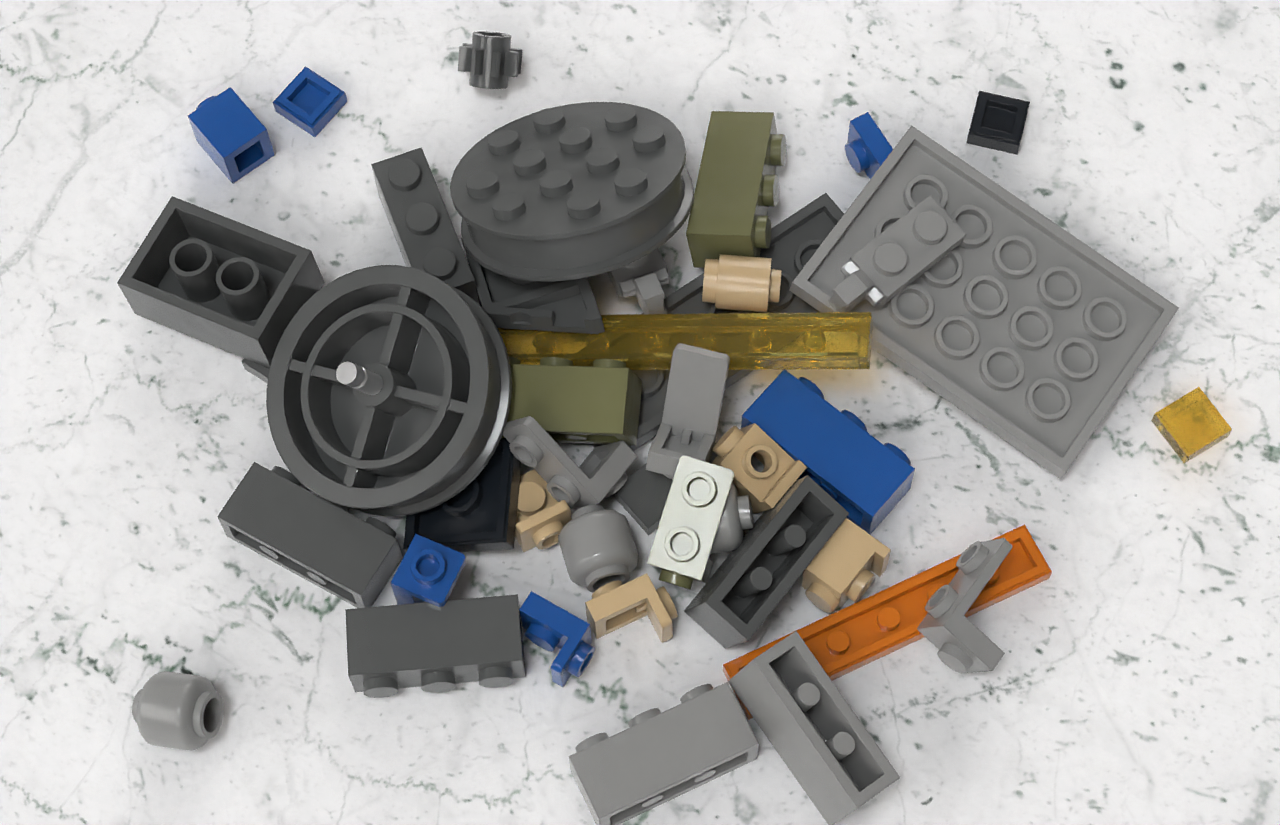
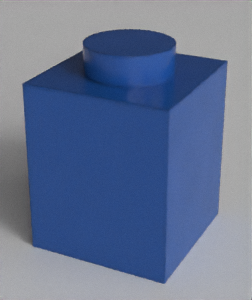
[188,87,275,184]

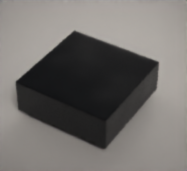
[966,91,1030,155]

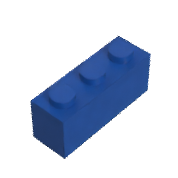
[741,369,915,535]

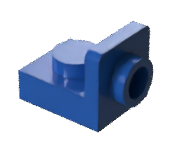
[390,534,466,607]
[519,591,595,687]

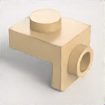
[585,573,678,643]

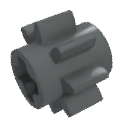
[458,31,522,89]

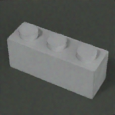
[728,631,900,825]
[569,682,759,825]

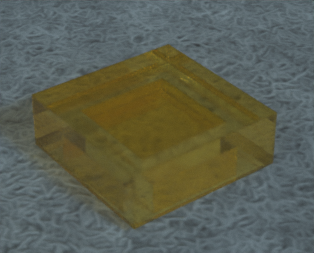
[1151,387,1232,464]

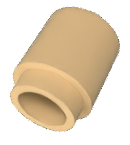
[702,254,782,313]

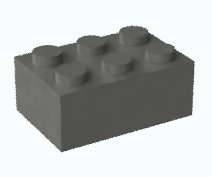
[117,196,325,369]

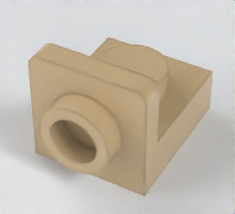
[515,469,572,552]

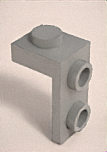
[645,343,730,480]
[503,416,637,509]
[917,538,1013,674]

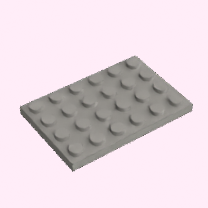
[789,125,1179,479]

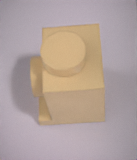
[712,423,807,514]
[802,518,891,613]

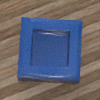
[273,66,347,137]

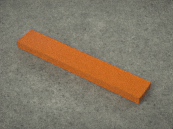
[723,524,1052,720]

